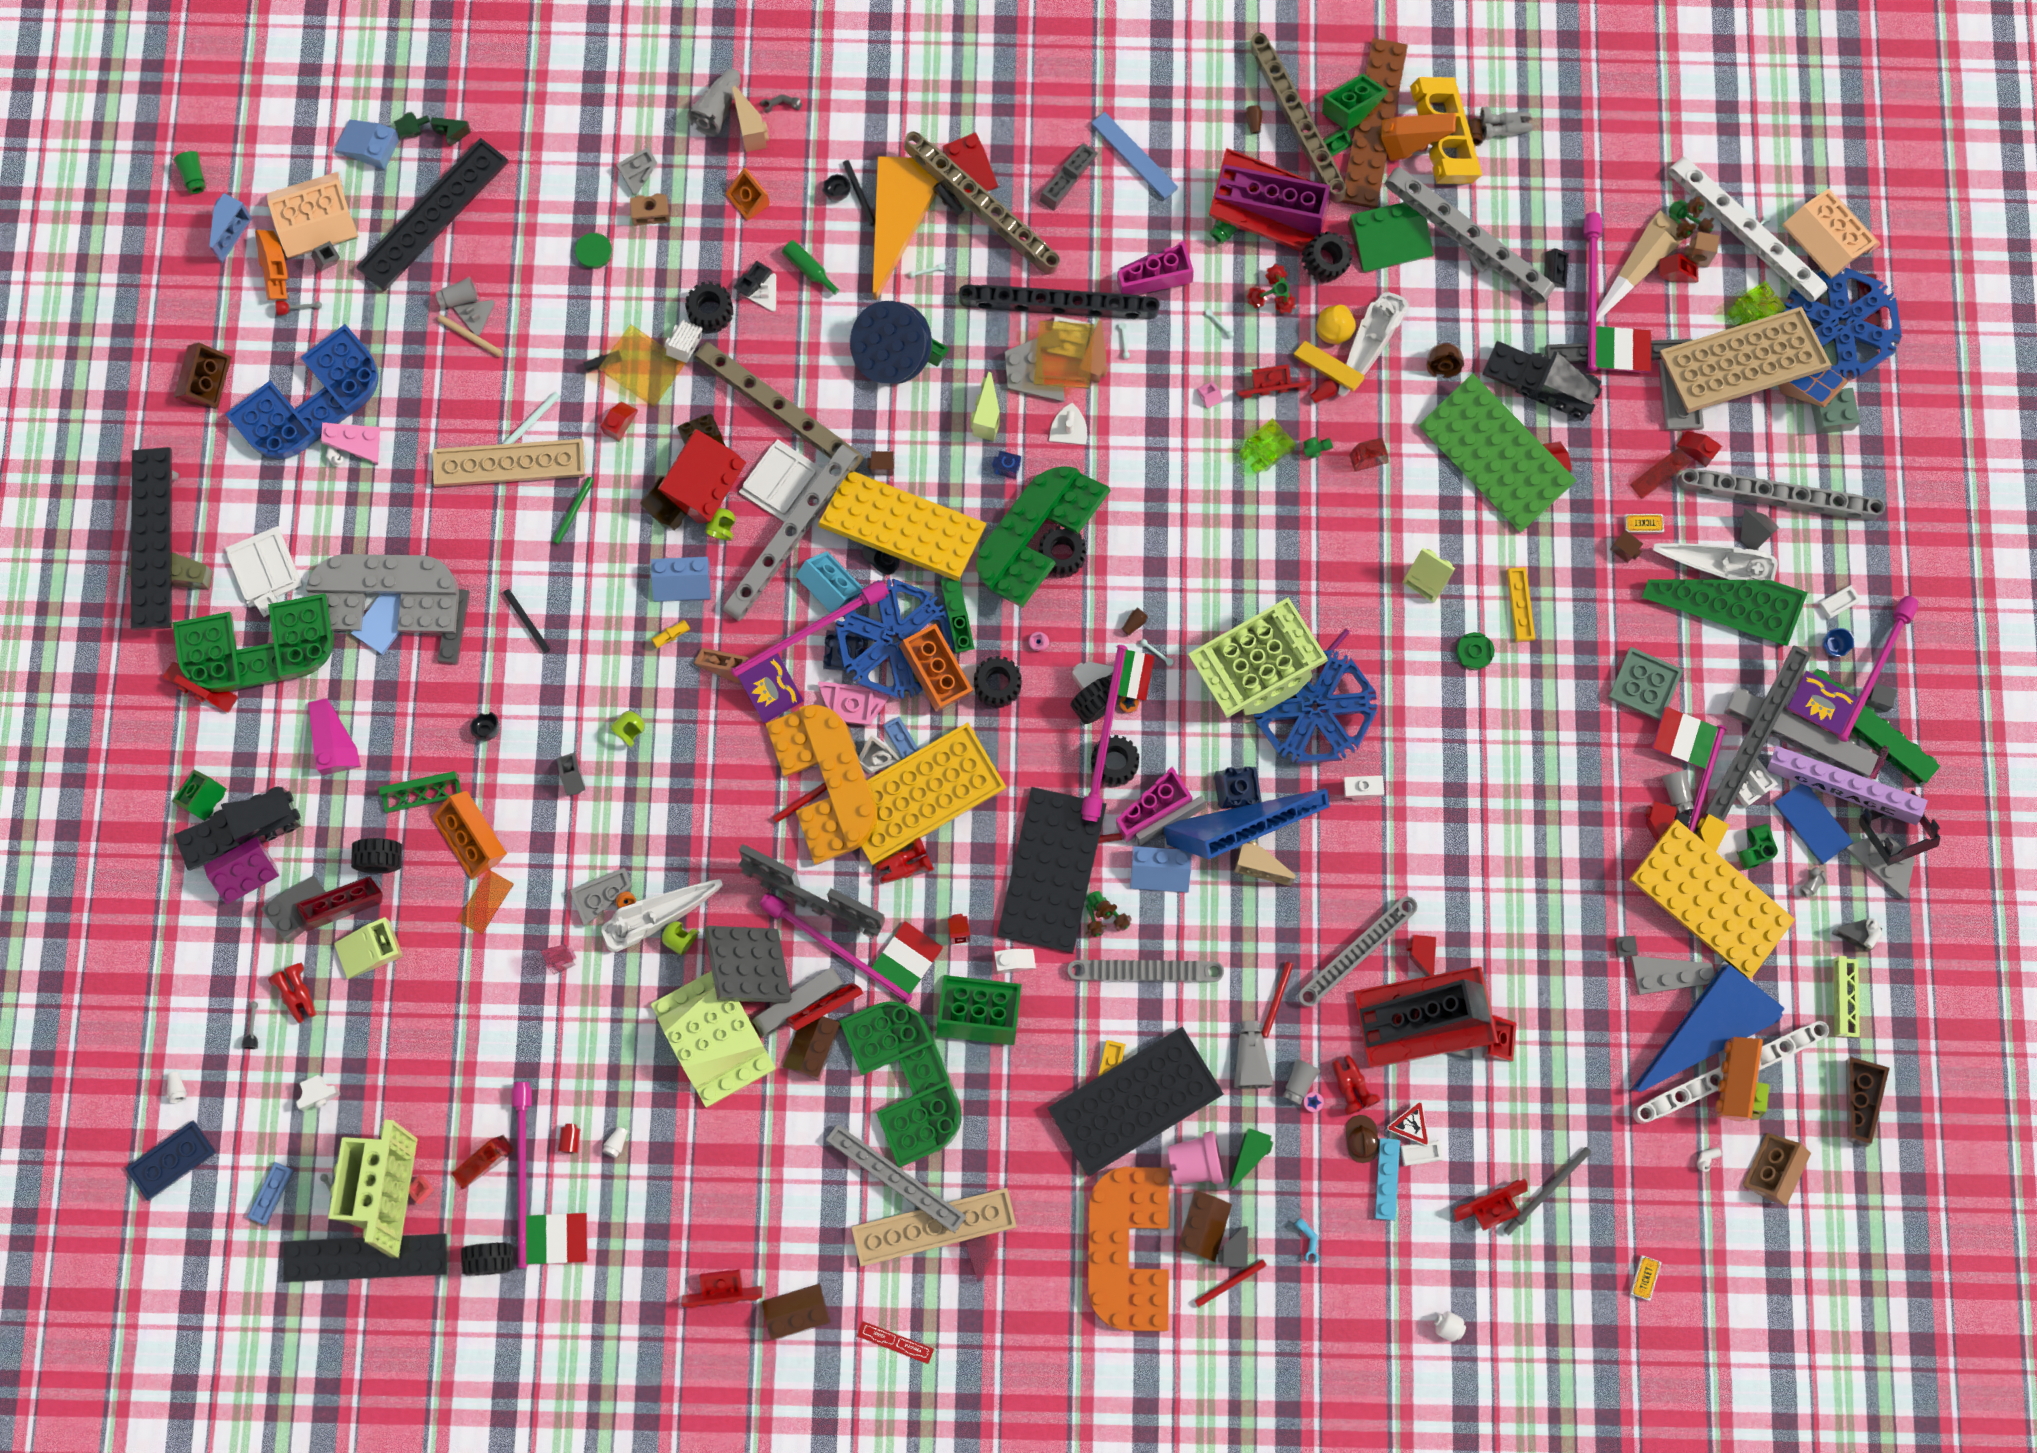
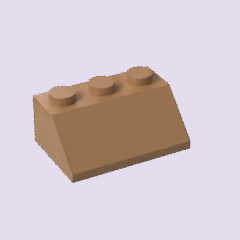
[1743,1133,1811,1206]

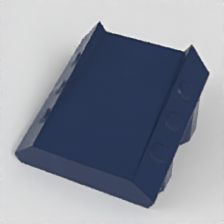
[823,630,864,671]
[1213,766,1262,809]

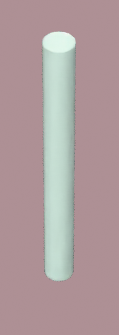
[503,392,560,444]

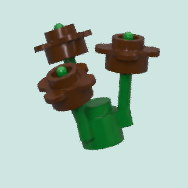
[1669,196,1714,239]
[1085,891,1132,937]

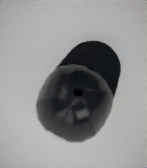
[862,545,900,575]

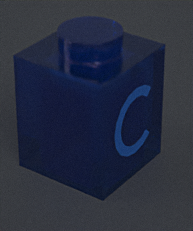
[992,451,1021,479]

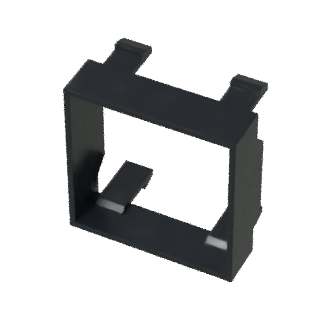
[1859,790,1941,866]

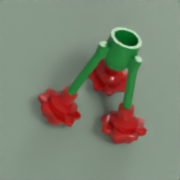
[1246,264,1296,314]

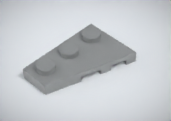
[570,868,632,927]

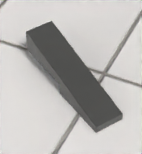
[1039,143,1098,210]

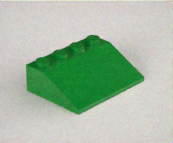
[1348,202,1434,273]
[936,975,1022,1045]

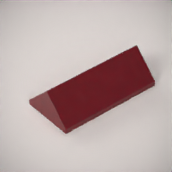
[295,876,383,932]

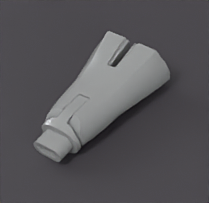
[1234,1021,1274,1089]

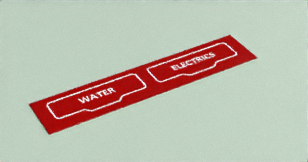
[857,1321,934,1364]

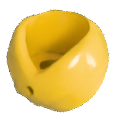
[1316,305,1356,345]

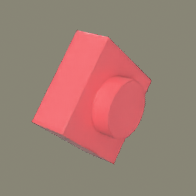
[409,1175,434,1204]

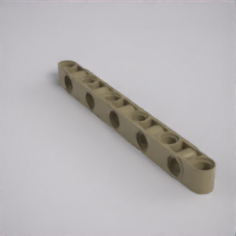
[1251,32,1346,202]
[903,131,1060,274]
[694,341,864,472]

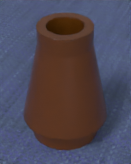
[1245,105,1263,134]
[1469,118,1485,146]
[1121,607,1148,636]

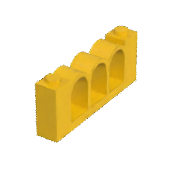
[1410,77,1482,184]

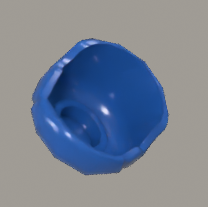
[1822,628,1854,658]

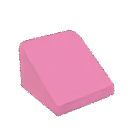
[1196,381,1223,408]

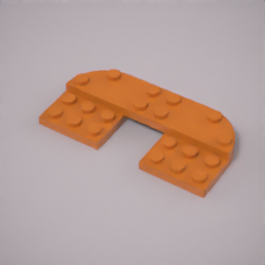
[1088,1166,1169,1331]

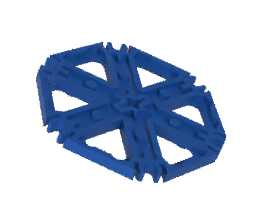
[1782,267,1902,379]
[835,579,955,700]
[1254,650,1377,764]

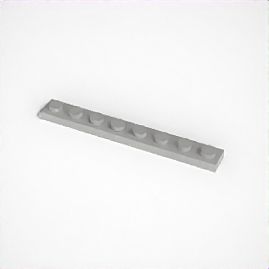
[826,1124,967,1234]

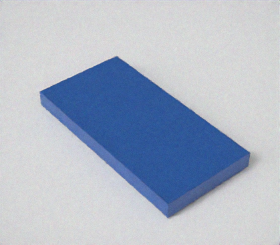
[1773,784,1853,865]

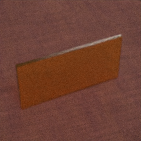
[457,869,514,935]

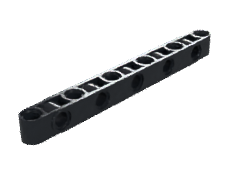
[959,284,1160,319]

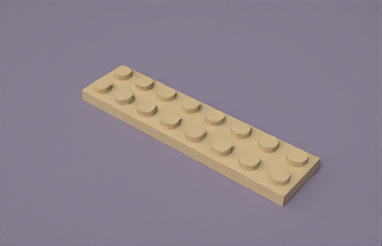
[433,439,585,487]
[851,1188,1017,1267]

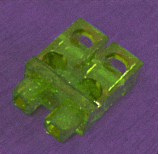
[1727,281,1786,326]
[1239,418,1296,474]

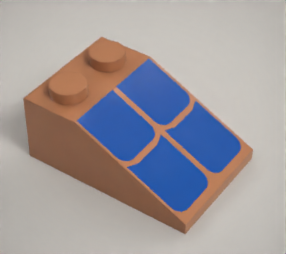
[1778,369,1848,407]

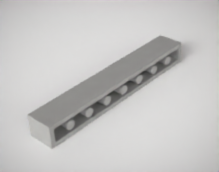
[1724,688,1879,778]

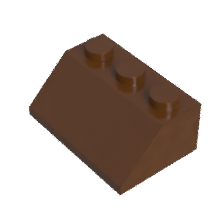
[174,342,232,408]
[783,1016,841,1081]
[1177,1190,1232,1262]
[762,1284,831,1341]

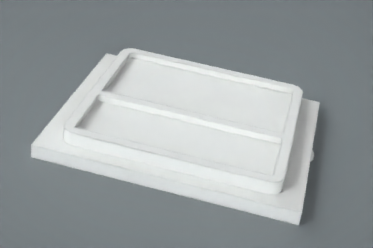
[739,439,823,522]
[225,526,303,608]

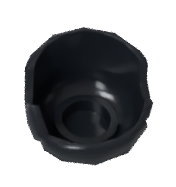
[822,174,850,202]
[470,712,500,741]

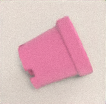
[1168,1131,1224,1185]

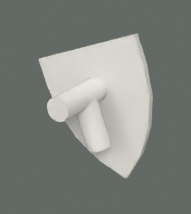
[1049,403,1087,445]

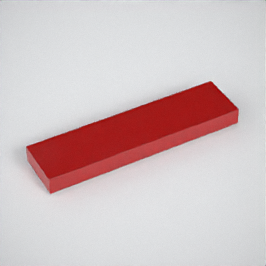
[786,982,863,1031]

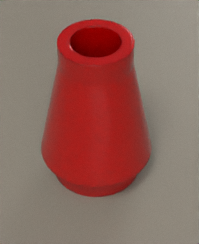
[1310,379,1338,404]

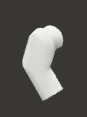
[326,446,343,466]
[1864,918,1882,949]
[1697,1147,1722,1172]

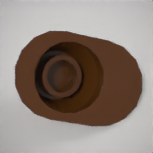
[1346,1115,1379,1163]

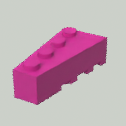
[1117,240,1194,295]
[1116,766,1193,843]

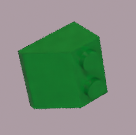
[172,769,227,821]

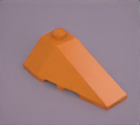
[1381,113,1456,161]

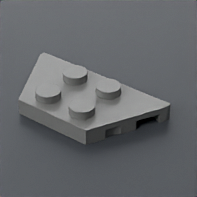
[1845,832,1915,899]

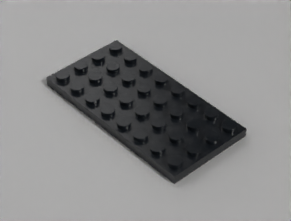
[997,787,1107,954]
[1047,1026,1224,1177]

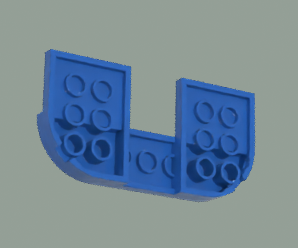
[225,324,379,459]

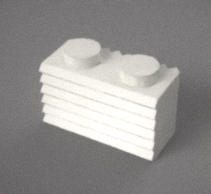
[665,320,702,363]

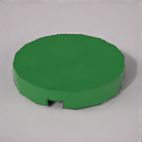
[575,233,612,269]
[1456,632,1495,670]

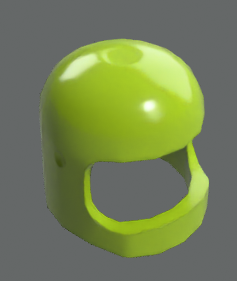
[705,508,736,541]
[610,711,645,748]
[662,921,699,956]

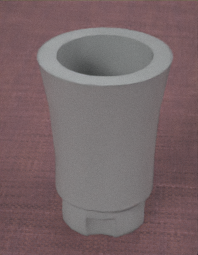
[436,276,479,309]
[1661,770,1694,813]
[1283,1059,1321,1105]

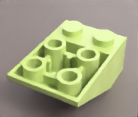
[970,372,1000,441]
[1402,548,1455,603]
[334,917,403,979]

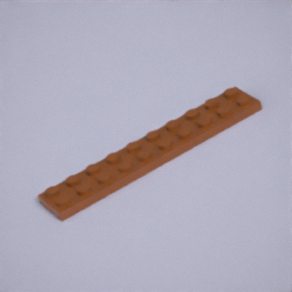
[1341,38,1408,209]

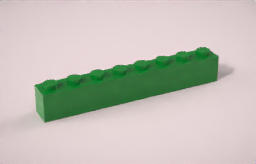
[1812,668,1940,787]

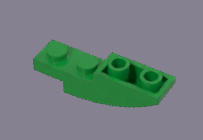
[940,577,975,653]

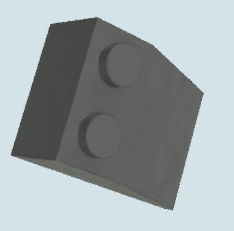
[261,876,326,943]

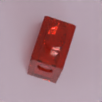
[1349,438,1389,472]

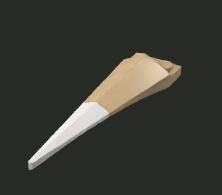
[1587,211,1684,330]

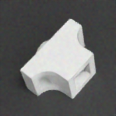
[1343,776,1384,801]
[296,1075,341,1111]

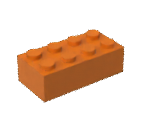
[899,624,973,712]

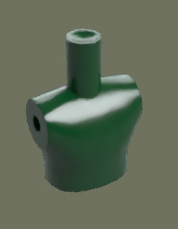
[394,112,430,139]

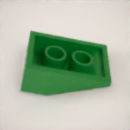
[1322,73,1388,131]
[1228,1128,1273,1190]

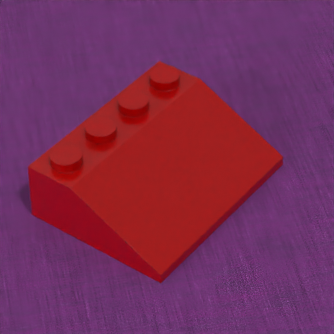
[658,429,747,524]

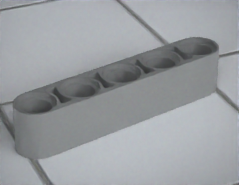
[752,967,844,1038]

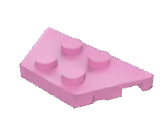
[818,681,889,726]

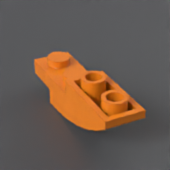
[255,230,288,301]

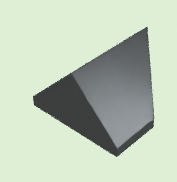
[1739,508,1779,550]

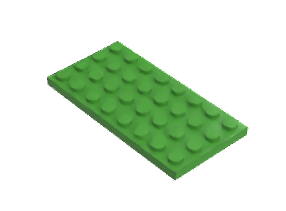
[1418,373,1577,533]

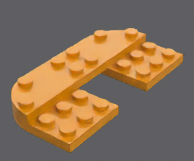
[766,705,877,865]

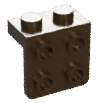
[677,414,725,446]
[640,476,687,531]

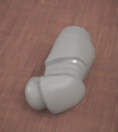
[1799,867,1826,898]

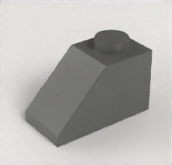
[557,752,586,796]
[1832,919,1883,952]
[1218,1226,1248,1268]

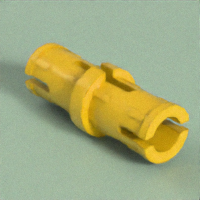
[651,619,690,649]

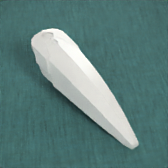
[1338,292,1409,397]
[1653,543,1778,581]
[601,879,723,952]

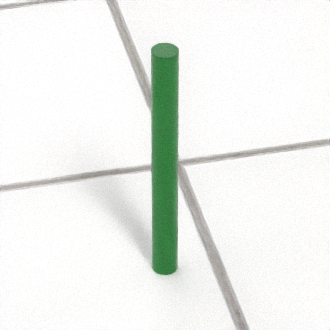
[553,477,594,545]

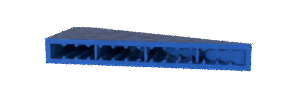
[1164,788,1330,859]
[1632,964,1785,1092]

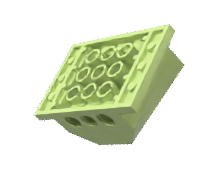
[1188,597,1328,718]
[651,971,776,1108]
[328,1119,417,1258]

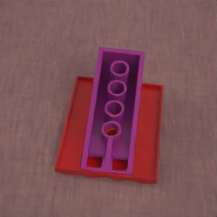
[1209,148,1330,252]

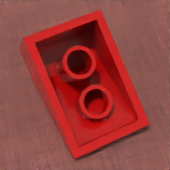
[943,132,998,193]

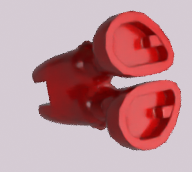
[875,837,934,884]
[268,963,316,1023]
[1332,1055,1381,1116]

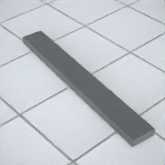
[1545,339,1693,363]

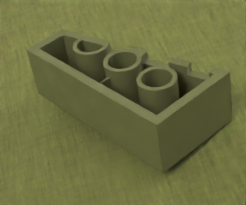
[128,552,213,590]

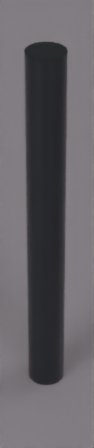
[843,160,875,226]
[503,589,550,653]

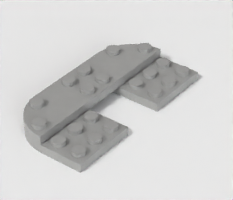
[306,554,459,633]

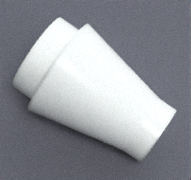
[167,1072,187,1103]
[603,1126,628,1158]

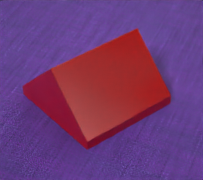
[1482,1015,1517,1062]

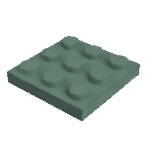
[1608,647,1683,721]

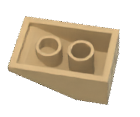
[732,86,769,152]
[1234,841,1296,886]

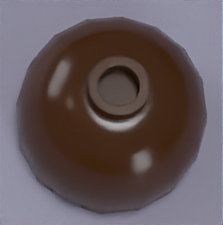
[1427,343,1464,378]

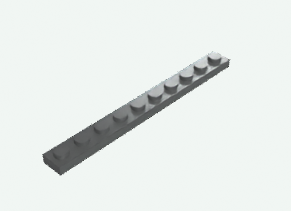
[1705,645,1812,822]

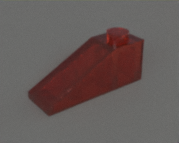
[1630,447,1691,499]
[451,1135,514,1190]

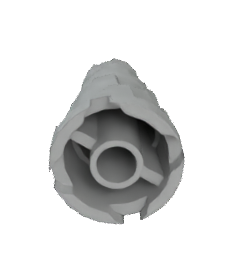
[687,69,741,136]

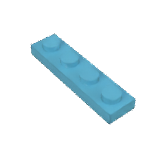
[1374,1138,1400,1221]

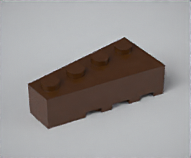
[1846,1057,1890,1147]

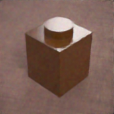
[867,451,894,475]
[1610,530,1643,563]

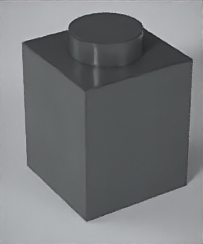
[311,241,340,272]
[1865,683,1898,712]

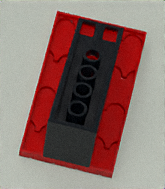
[1354,966,1499,1068]

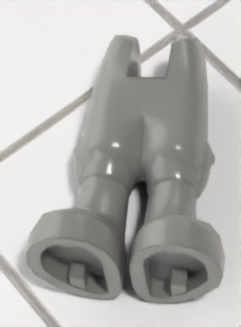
[1480,107,1533,140]

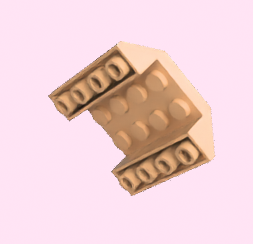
[267,172,359,259]
[1782,189,1881,278]

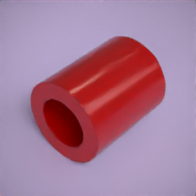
[558,1123,581,1154]

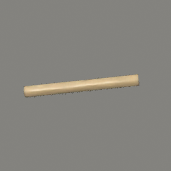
[437,315,503,357]

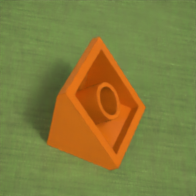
[725,168,770,220]

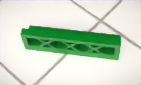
[378,771,462,813]

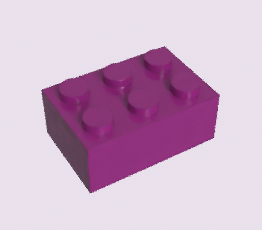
[204,836,279,905]

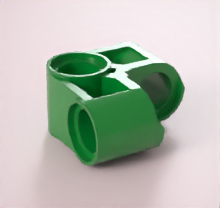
[1737,823,1778,870]

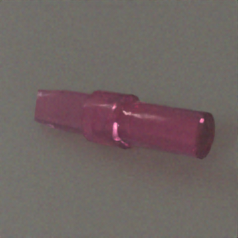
[1869,745,1889,779]

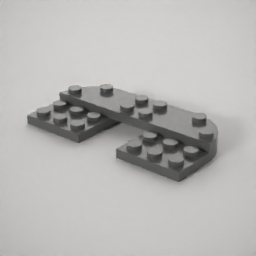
[738,844,885,939]

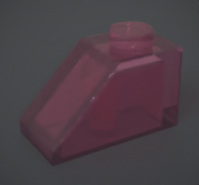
[541,944,577,975]
[966,1235,997,1283]

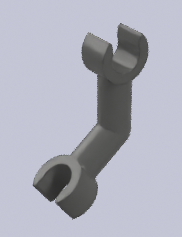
[760,94,803,113]

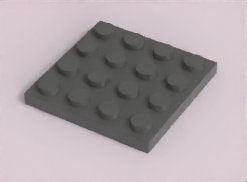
[704,926,792,1003]

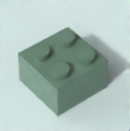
[1811,388,1860,434]

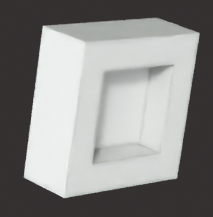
[254,591,278,617]

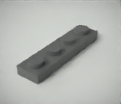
[438,589,470,665]

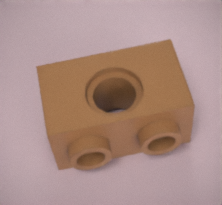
[630,193,670,226]
[1685,232,1720,268]

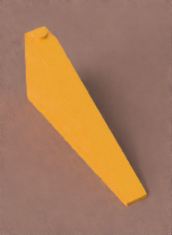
[873,156,944,300]

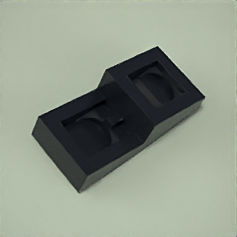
[733,260,773,297]

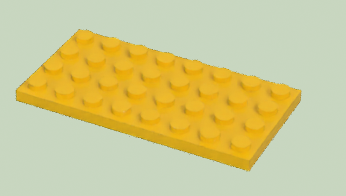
[818,470,987,582]
[861,722,1007,866]
[1629,819,1795,979]

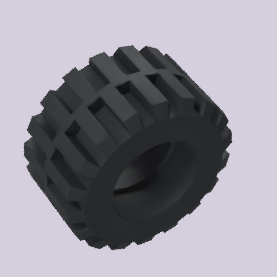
[1301,231,1353,282]
[685,281,734,333]
[1039,526,1086,578]
[974,656,1022,708]
[1070,677,1122,724]
[1091,735,1140,787]
[351,838,402,873]
[461,1242,514,1276]

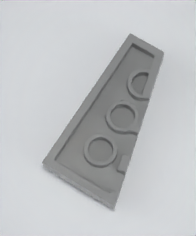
[1630,956,1715,995]

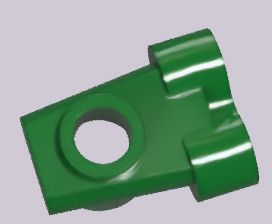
[1303,437,1333,459]

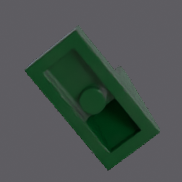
[430,117,471,146]

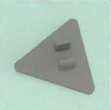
[454,300,495,337]

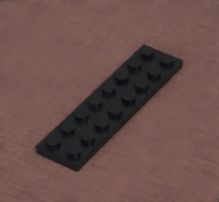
[283,1234,447,1283]

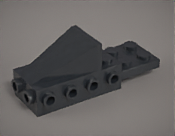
[1482,341,1602,421]
[174,786,301,871]

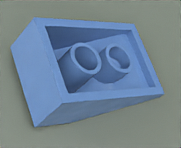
[334,119,400,170]
[209,193,252,263]

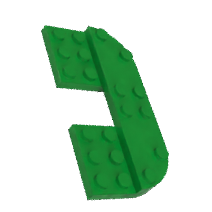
[976,466,1111,608]
[173,593,334,692]
[840,1002,962,1168]

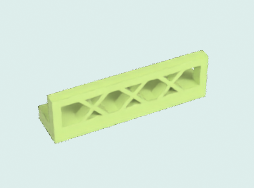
[1833,956,1860,1038]

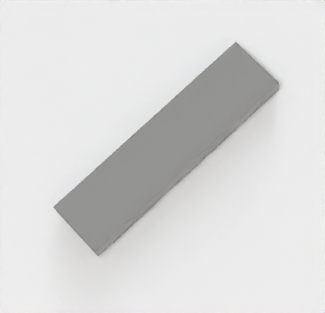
[1136,796,1206,846]

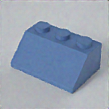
[651,557,711,602]
[1130,846,1192,893]

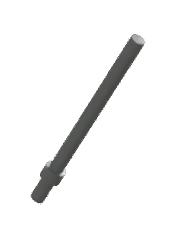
[1504,1147,1592,1235]

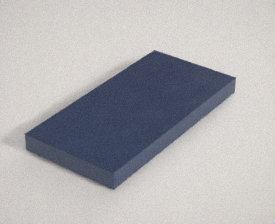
[125,1120,216,1201]

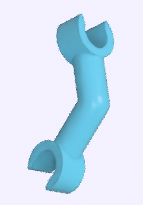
[1295,1218,1319,1263]

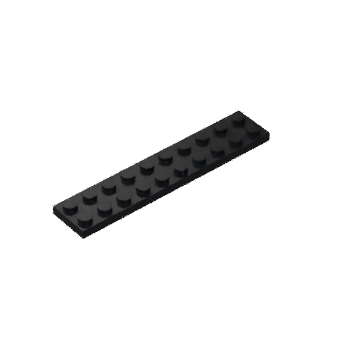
[356,138,509,292]
[131,447,172,631]

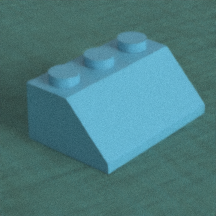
[795,551,863,613]

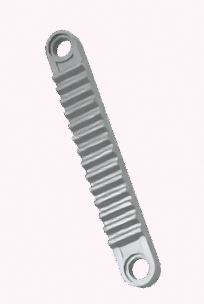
[1298,896,1418,1008]
[1067,960,1224,982]

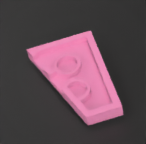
[321,423,380,465]

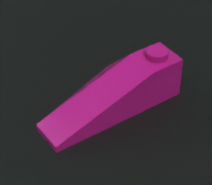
[308,698,361,776]

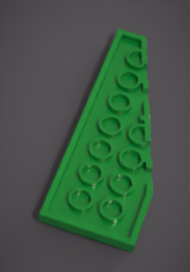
[1641,579,1808,646]

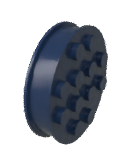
[850,301,932,384]

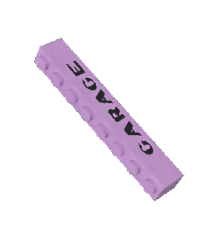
[1767,746,1928,826]

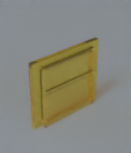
[1034,321,1095,389]
[599,324,686,407]

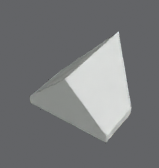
[858,734,901,774]

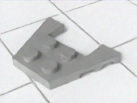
[1005,329,1065,402]

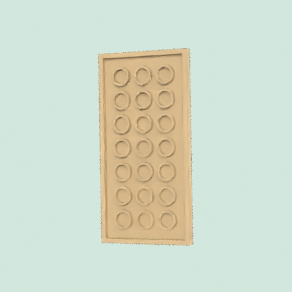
[1660,307,1831,413]

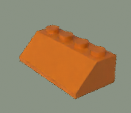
[432,791,507,880]
[1715,1037,1763,1122]

